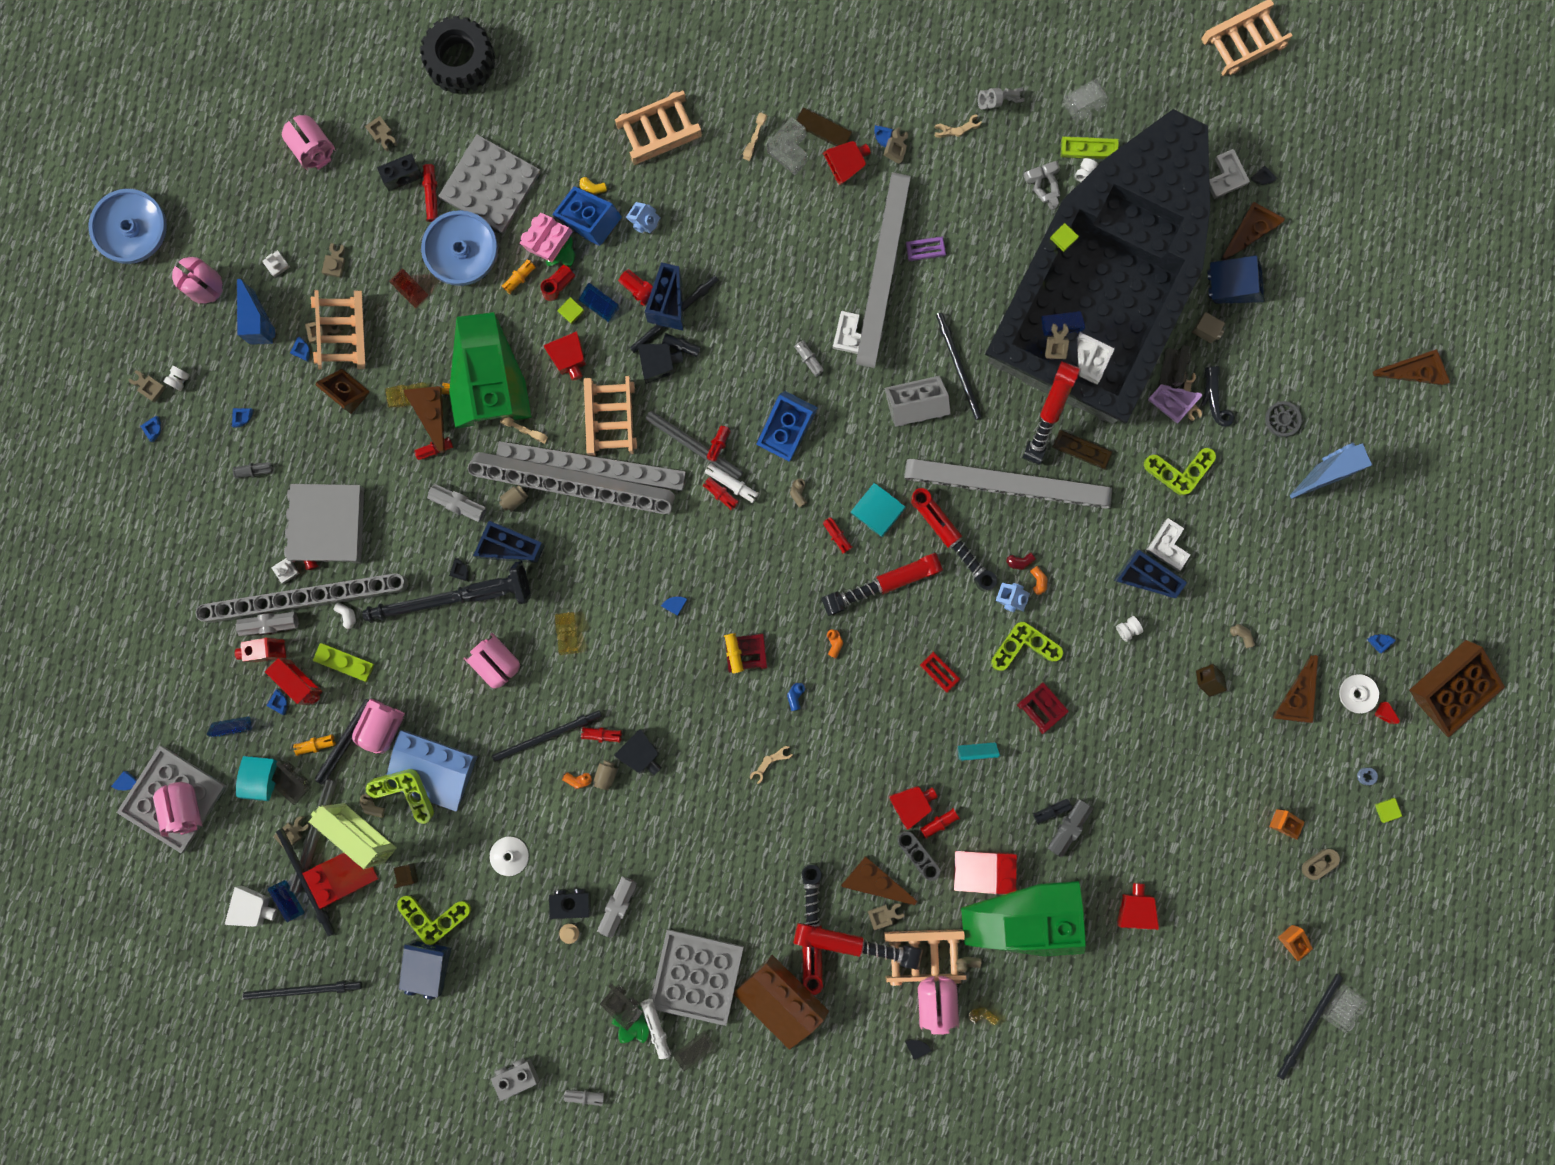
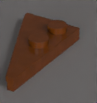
[1221,202,1285,261]
[1372,349,1450,385]
[404,386,445,453]
[1273,655,1318,723]
[841,856,918,905]

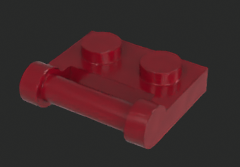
[725,634,767,673]
[1016,682,1069,734]

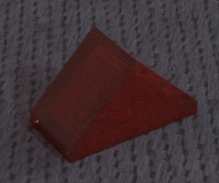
[389,268,428,308]

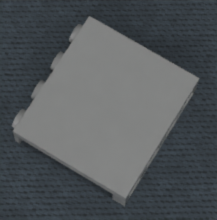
[284,484,364,564]

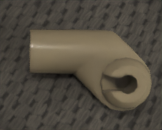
[790,478,807,508]
[1230,624,1255,648]
[359,794,385,818]
[956,957,981,972]

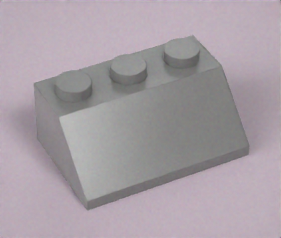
[885,376,950,426]

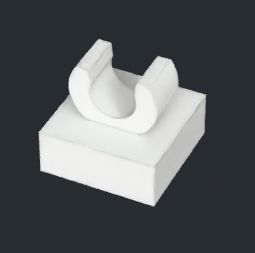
[262,250,290,278]
[271,558,300,584]

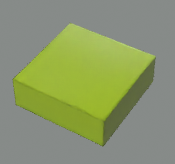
[1050,223,1079,252]
[557,298,584,325]
[1375,798,1402,823]

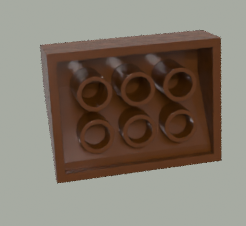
[1409,640,1505,737]
[733,955,829,1050]

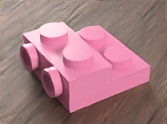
[520,213,573,262]

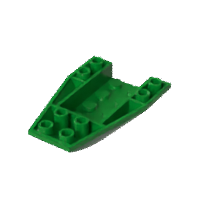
[449,312,532,429]
[961,881,1086,957]

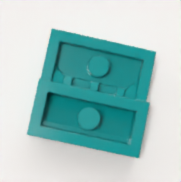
[850,483,906,537]
[236,756,278,801]

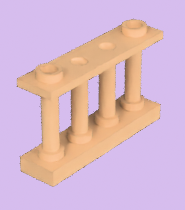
[1202,0,1293,76]
[615,91,702,165]
[311,290,365,369]
[584,376,637,456]
[884,929,966,985]

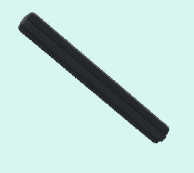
[315,699,369,785]

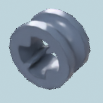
[1357,768,1378,785]

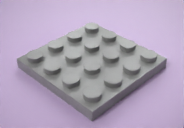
[438,134,541,234]
[116,746,227,853]
[651,929,744,1026]

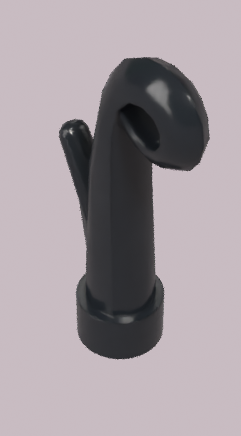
[1201,366,1235,427]

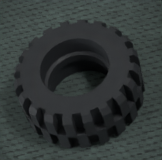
[420,16,495,94]

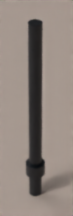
[629,275,719,353]
[936,312,982,420]
[492,710,602,762]
[276,828,335,936]
[1276,974,1343,1080]
[243,981,362,1000]

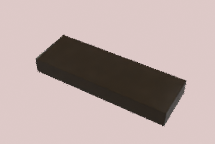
[794,107,852,146]
[1052,430,1112,470]

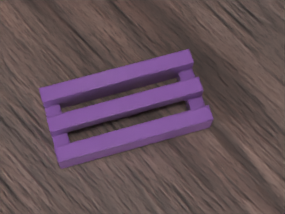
[906,236,946,261]

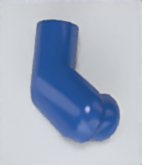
[787,683,805,711]

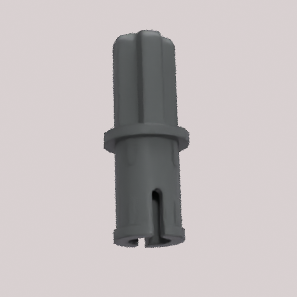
[232,462,273,479]

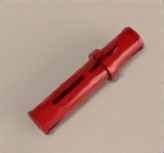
[422,164,438,222]

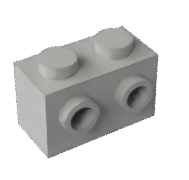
[491,1058,540,1101]

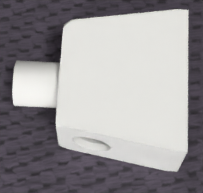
[225,886,277,927]

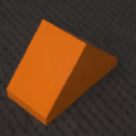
[1269,809,1305,840]
[1278,925,1313,961]

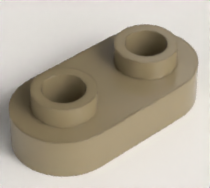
[1302,849,1340,880]

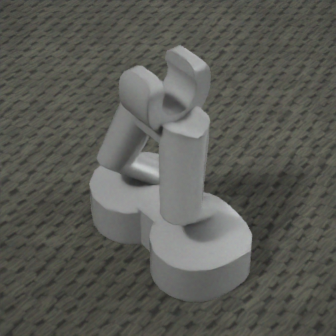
[978,88,1025,110]
[1023,161,1060,210]

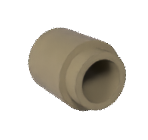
[499,485,528,512]
[594,760,618,791]

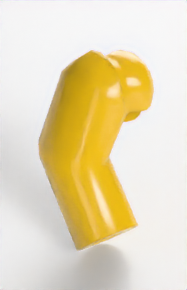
[580,177,607,195]

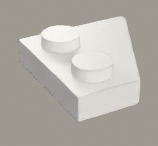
[1077,332,1114,384]

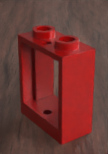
[265,658,323,705]

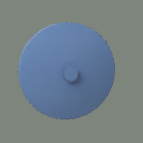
[89,189,167,264]
[421,211,498,286]

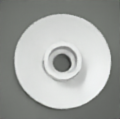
[1339,675,1379,713]
[490,837,529,876]

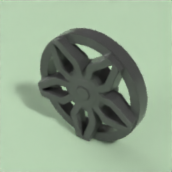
[1265,401,1302,437]

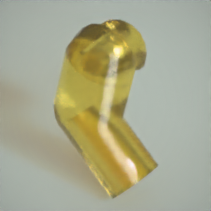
[969,1007,999,1026]

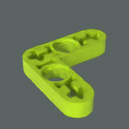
[1144,448,1216,496]
[991,622,1063,671]
[366,769,434,824]
[397,895,471,945]

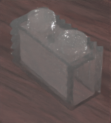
[1063,78,1108,121]
[1321,984,1368,1033]

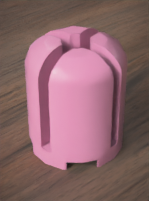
[282,115,335,170]
[172,257,223,304]
[464,632,520,688]
[352,699,405,754]
[153,782,202,837]
[918,976,959,1034]

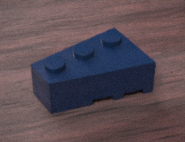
[645,262,684,331]
[473,521,545,563]
[1114,549,1187,598]

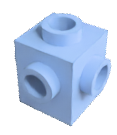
[626,202,660,233]
[996,583,1030,612]

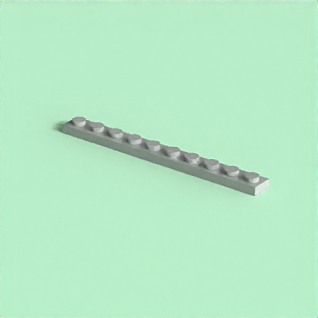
[496,441,686,491]

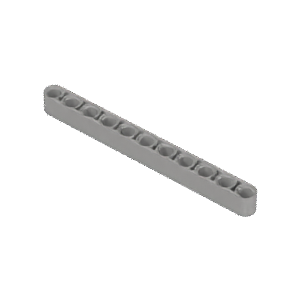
[856,172,910,368]
[467,452,675,514]
[904,459,1113,508]
[195,573,408,623]

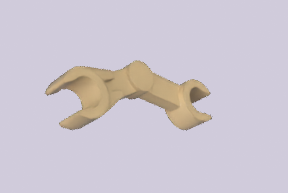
[743,113,768,161]
[934,115,982,138]
[1182,372,1202,421]
[500,417,548,444]
[750,746,792,784]

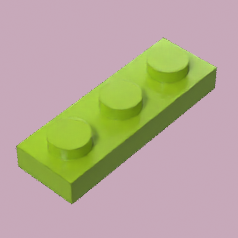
[1061,137,1118,159]
[313,643,375,682]

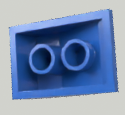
[552,186,622,246]
[237,279,275,345]
[756,391,818,462]

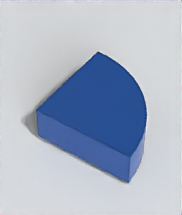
[874,125,893,148]
[290,336,310,362]
[232,408,254,428]
[140,416,161,442]
[661,596,687,616]
[1367,634,1396,653]
[267,689,287,715]
[111,771,137,791]

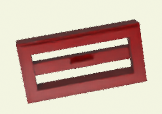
[920,652,960,693]

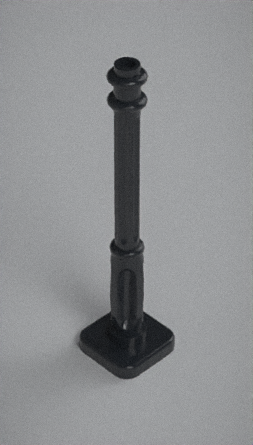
[362,561,531,623]

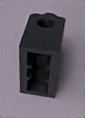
[638,344,684,383]
[614,729,662,776]

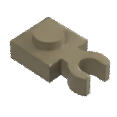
[365,116,397,152]
[884,127,908,164]
[322,243,345,278]
[305,322,342,344]
[1045,324,1069,359]
[129,371,166,403]
[273,816,311,848]
[867,903,904,930]

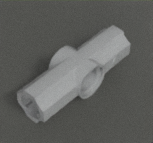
[427,484,487,523]
[236,612,299,636]
[597,876,637,938]

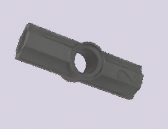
[1047,799,1093,858]

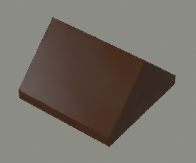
[315,369,370,414]

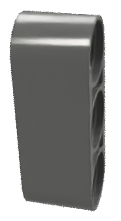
[897,831,940,881]

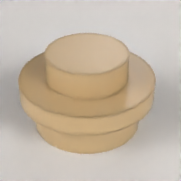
[559,923,579,944]

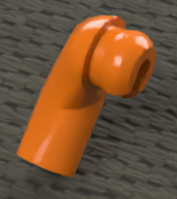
[1030,566,1048,595]
[827,629,843,659]
[562,772,592,789]

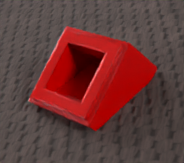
[1374,702,1400,724]

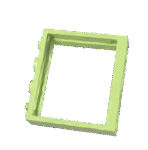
[309,803,397,869]

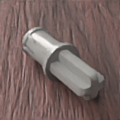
[794,340,824,376]
[564,1089,604,1106]

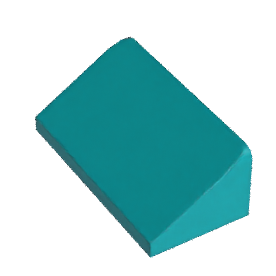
[958,742,1000,761]

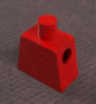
[823,141,871,185]
[543,331,586,381]
[235,638,286,662]
[888,786,938,830]
[1117,883,1159,930]

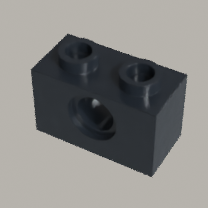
[377,153,423,191]
[549,888,591,919]

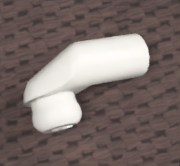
[334,602,356,629]

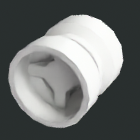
[1075,158,1099,182]
[163,366,190,391]
[1116,616,1143,642]

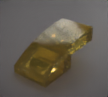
[385,382,426,408]
[555,612,579,655]

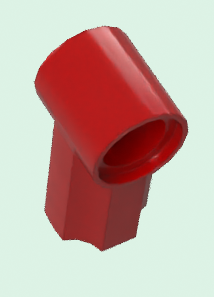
[540,264,576,301]
[618,269,653,306]

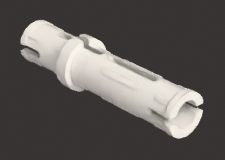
[705,463,759,503]
[641,999,671,1059]

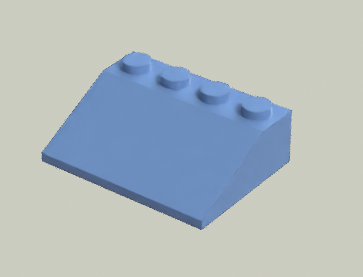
[1290,443,1372,499]
[387,730,477,812]

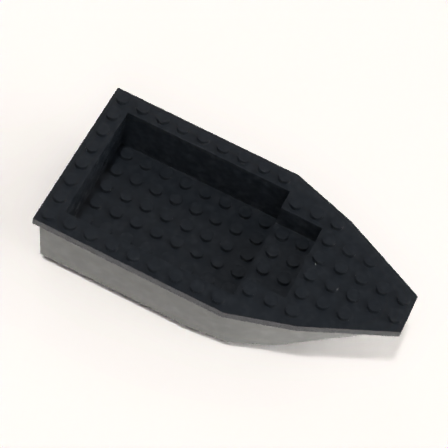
[985,109,1210,424]

